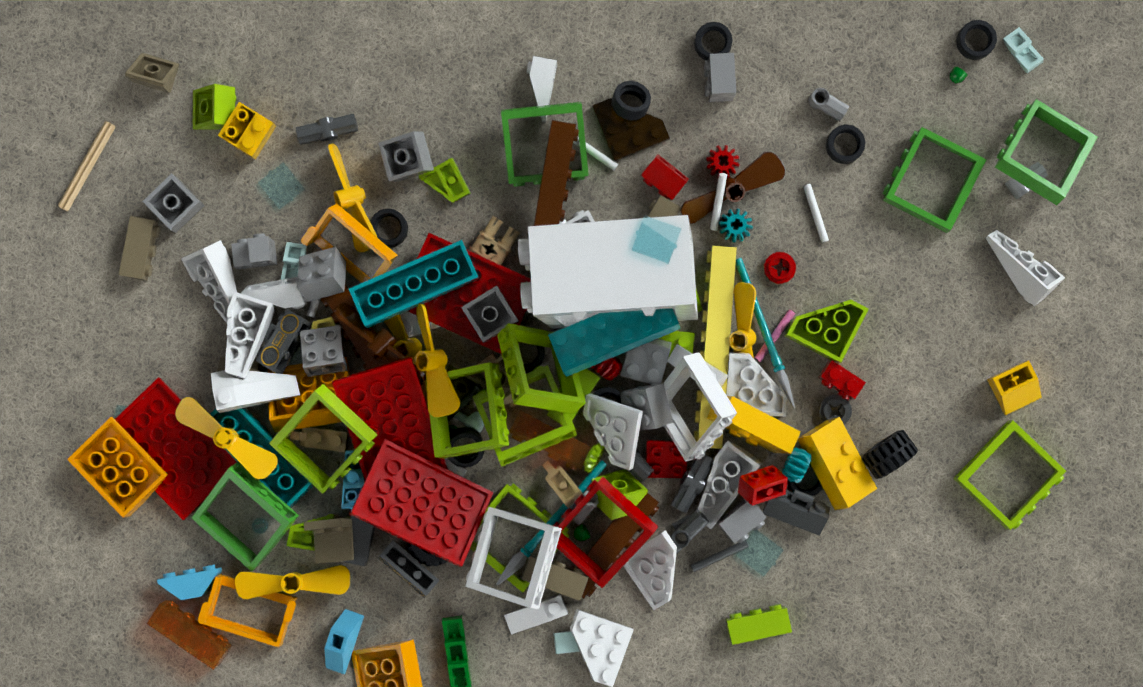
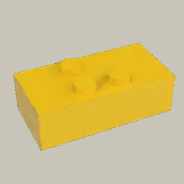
[707,396,801,454]
[798,417,877,510]

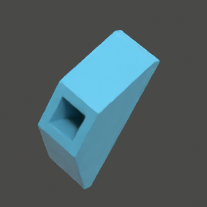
[341,450,365,509]
[157,565,222,600]
[324,609,364,674]

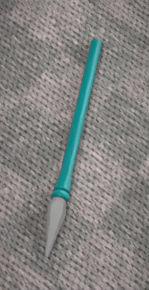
[735,258,795,409]
[496,460,607,586]

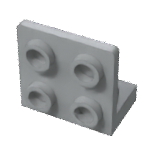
[300,325,348,377]

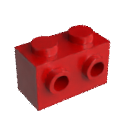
[641,154,689,200]
[818,360,866,401]
[738,465,788,506]

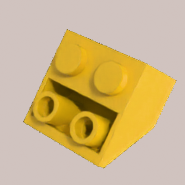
[218,102,276,160]
[987,360,1042,415]

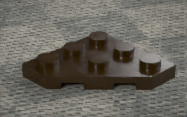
[592,98,670,161]

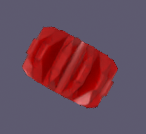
[706,145,740,178]
[591,357,623,380]

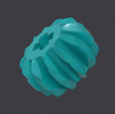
[719,208,753,243]
[782,447,811,483]

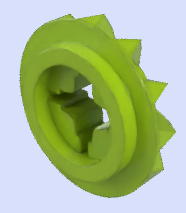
[583,443,605,473]

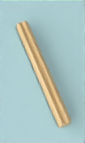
[58,121,115,211]

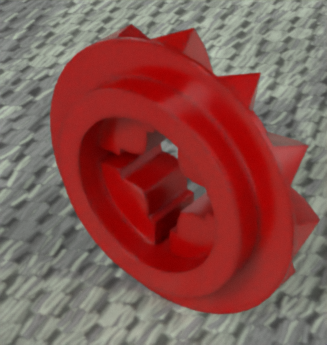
[764,252,796,284]

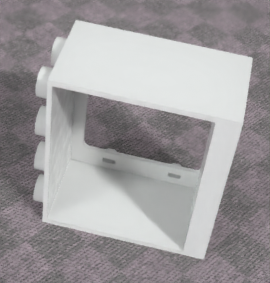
[518,215,698,329]

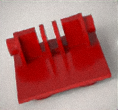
[646,440,687,478]

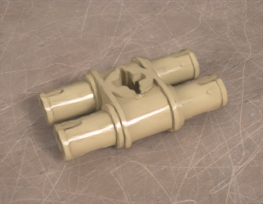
[469,216,520,265]

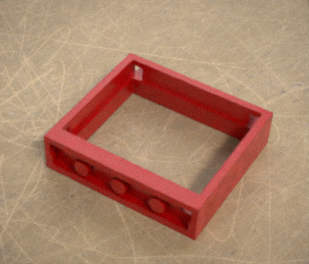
[553,477,659,588]

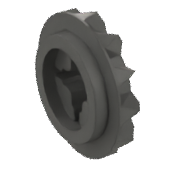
[819,395,852,424]

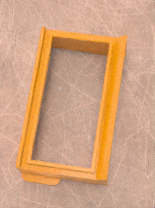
[301,204,398,283]
[198,574,297,647]

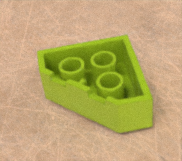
[784,300,869,364]

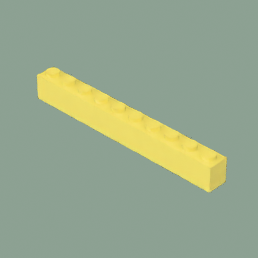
[693,246,737,449]

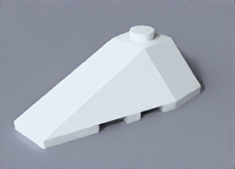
[986,230,1065,306]
[181,240,237,323]
[225,292,275,379]
[211,370,300,413]
[698,440,763,529]

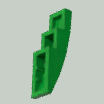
[442,615,472,687]

